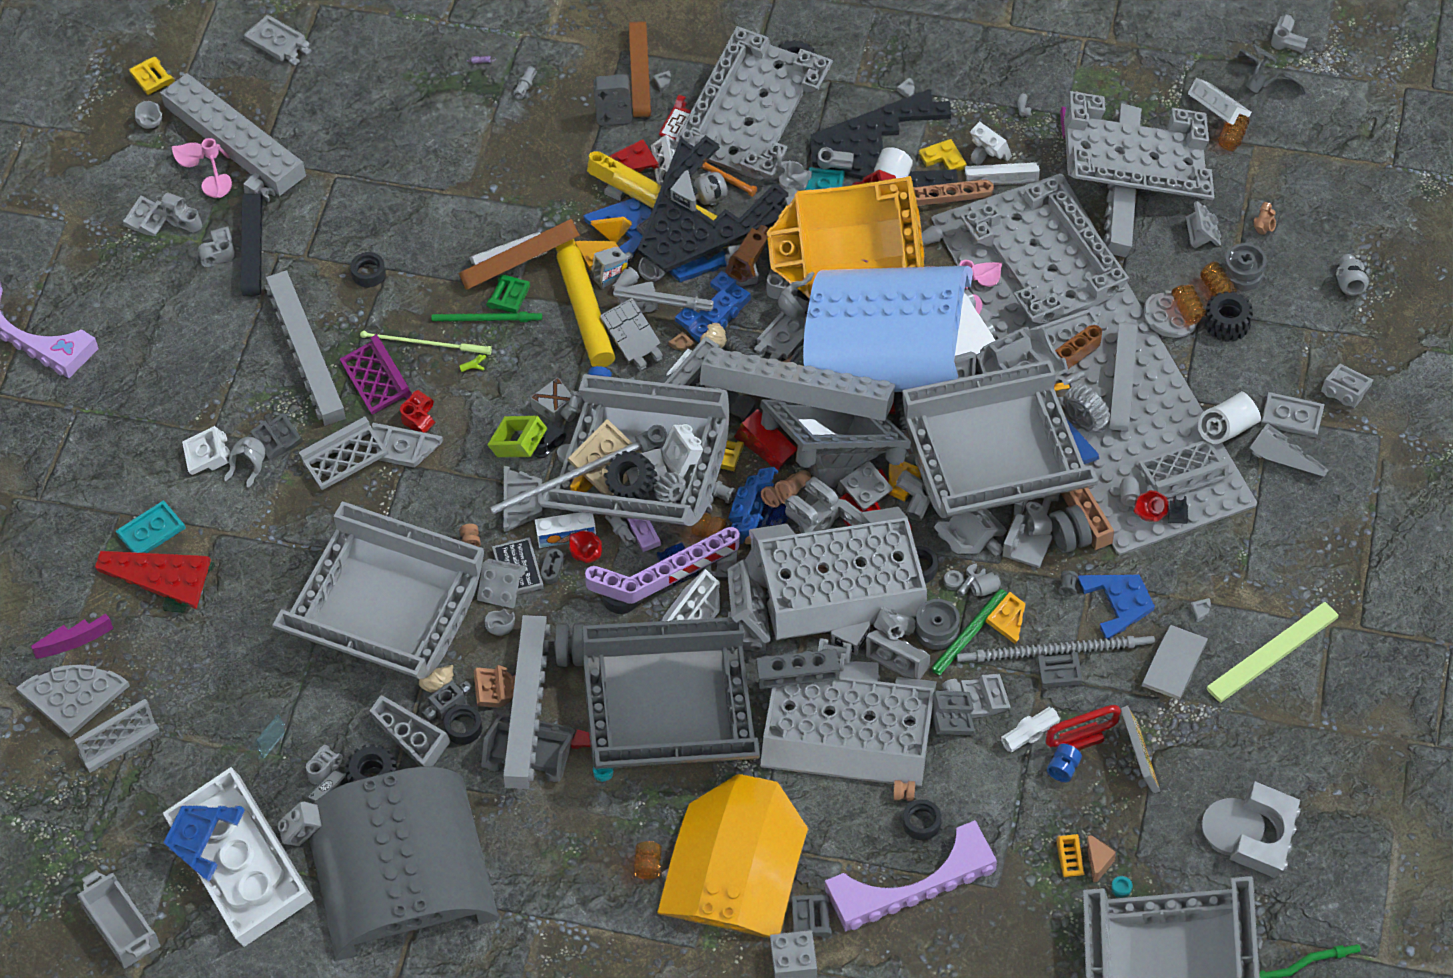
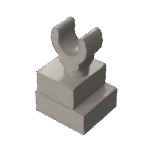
[243,173,275,202]

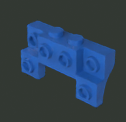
[675,271,751,343]
[728,467,778,544]

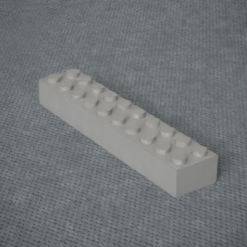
[160,73,306,196]
[700,348,895,421]

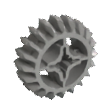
[1062,384,1110,433]

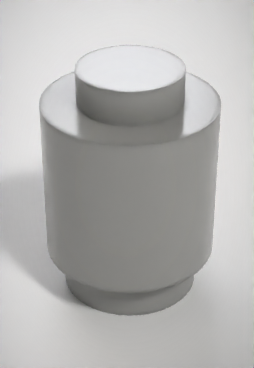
[1120,477,1140,506]
[970,572,1001,597]

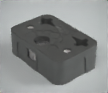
[593,74,632,125]

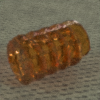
[1218,113,1250,151]
[1200,261,1237,296]
[1171,285,1206,325]

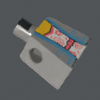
[591,247,634,289]

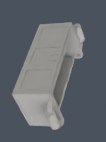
[77,870,160,969]

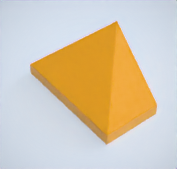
[591,217,632,243]

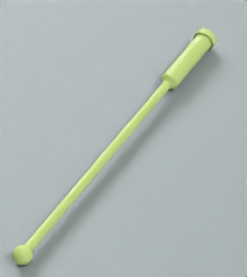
[360,331,492,355]

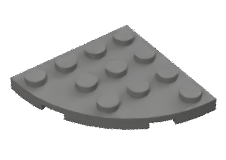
[16,665,130,737]

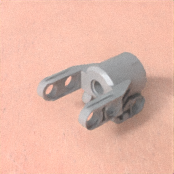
[785,477,863,533]

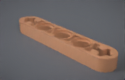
[914,180,994,206]

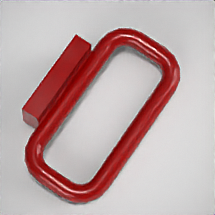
[1045,705,1121,751]

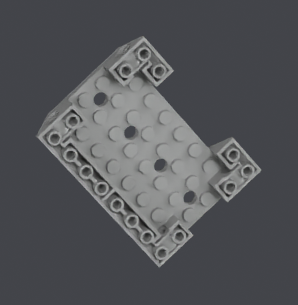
[676,26,833,180]
[1064,91,1214,200]
[960,176,1129,324]
[749,507,927,640]
[761,666,937,788]

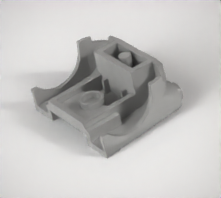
[975,326,1068,377]

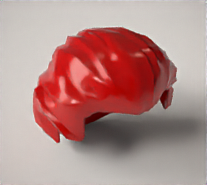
[1133,490,1169,522]
[569,530,602,563]

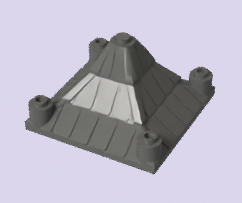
[760,400,911,488]

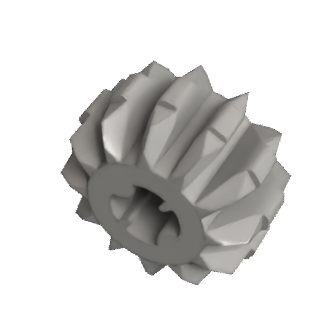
[653,472,687,504]

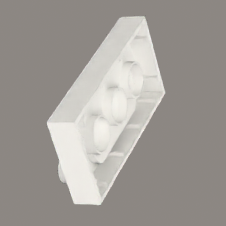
[163,767,314,947]

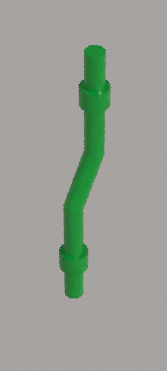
[1259,944,1361,978]

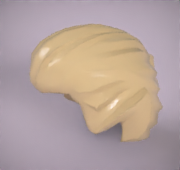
[700,323,727,348]
[419,665,454,693]

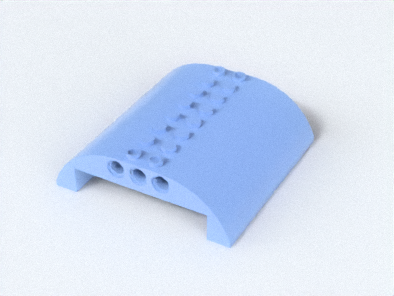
[803,266,973,392]

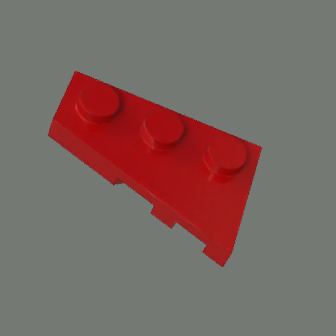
[609,139,660,172]

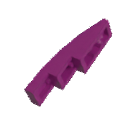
[31,613,113,659]

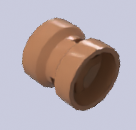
[459,524,481,547]
[894,780,915,801]

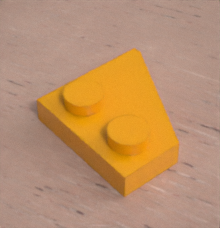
[575,241,618,271]
[888,461,922,502]
[985,592,1025,645]

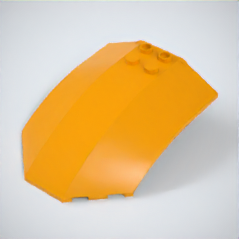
[767,176,924,298]
[658,774,808,938]

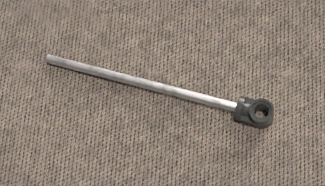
[490,424,667,514]

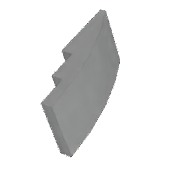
[1142,625,1208,700]

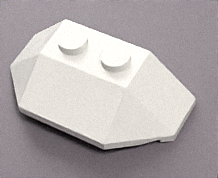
[662,569,720,621]

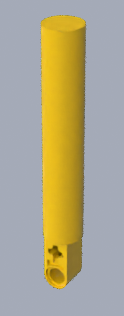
[587,151,729,248]
[556,239,615,367]

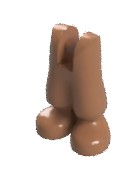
[761,470,811,507]

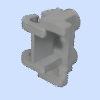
[818,638,852,671]

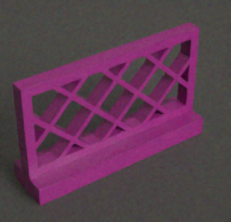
[340,334,412,415]

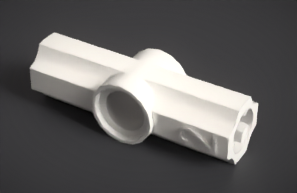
[1001,707,1060,753]

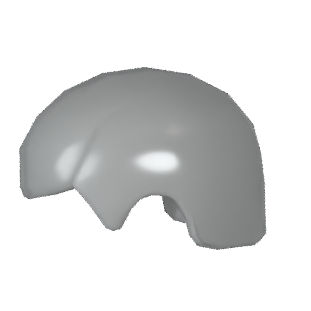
[135,101,162,129]
[638,257,665,281]
[484,609,515,636]

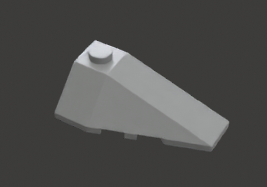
[1250,423,1328,476]

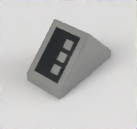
[670,171,696,211]
[831,621,870,656]

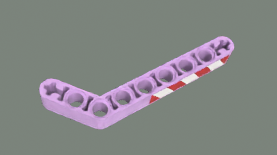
[585,527,740,604]

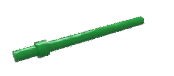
[432,311,543,322]

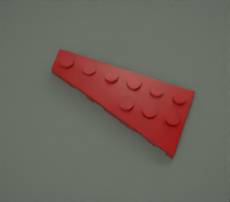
[95,551,211,609]

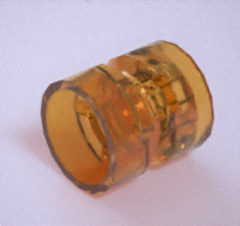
[691,512,726,538]
[634,841,662,880]

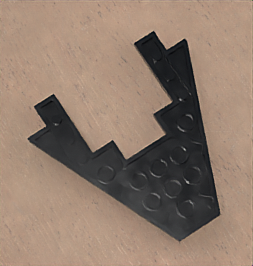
[811,89,958,197]
[638,135,789,272]

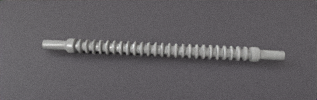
[957,636,1155,662]

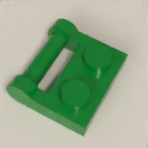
[486,275,530,313]

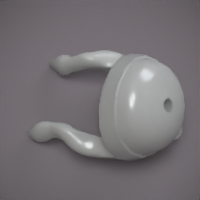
[776,149,812,191]
[778,272,814,318]
[224,437,265,488]

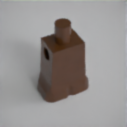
[726,225,769,282]

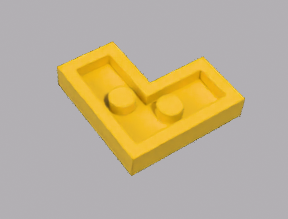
[919,139,966,172]

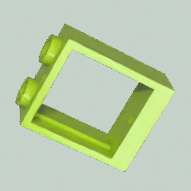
[488,416,547,457]

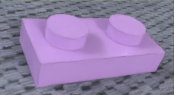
[627,518,661,552]

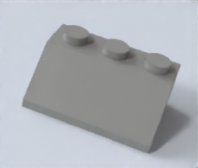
[866,630,930,679]

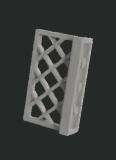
[299,417,388,490]
[1138,440,1229,498]
[727,560,770,644]
[74,699,160,773]

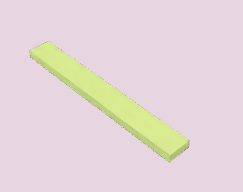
[1207,602,1338,703]

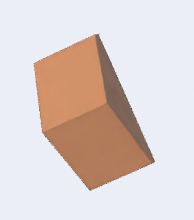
[1087,836,1116,882]

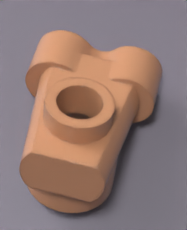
[1254,202,1276,235]

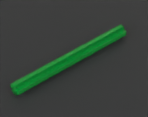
[932,589,1008,675]

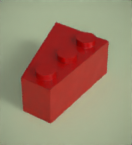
[734,409,797,470]

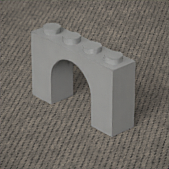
[1230,781,1301,878]

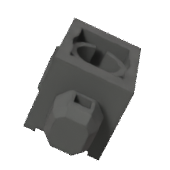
[422,681,472,720]

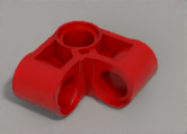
[400,390,436,433]

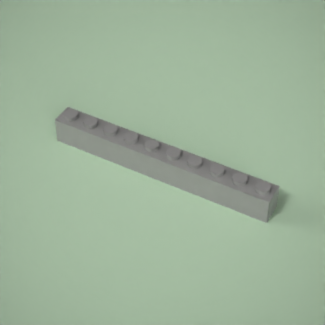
[1103,103,1141,257]
[265,270,346,426]
[504,615,550,789]

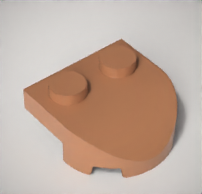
[474,665,515,707]

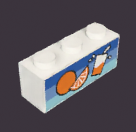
[535,512,596,548]

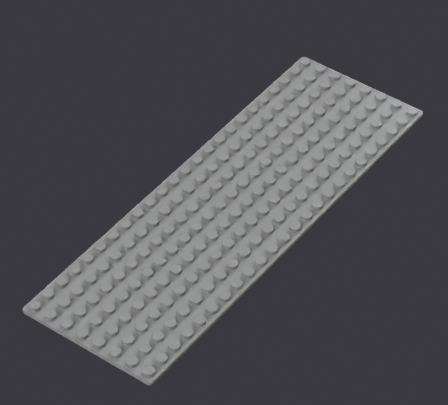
[932,174,1257,555]

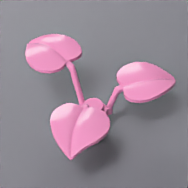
[172,138,235,198]
[930,260,1002,314]

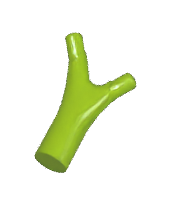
[459,354,486,372]

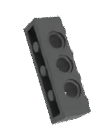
[756,649,840,689]

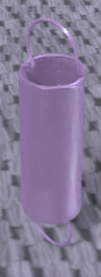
[466,56,496,64]

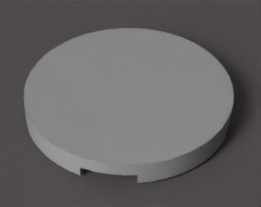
[1143,291,1199,338]
[1202,798,1264,856]

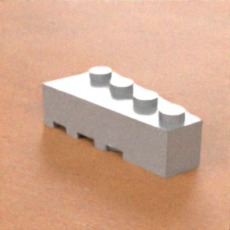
[370,695,450,767]

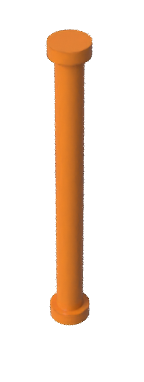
[700,162,757,197]

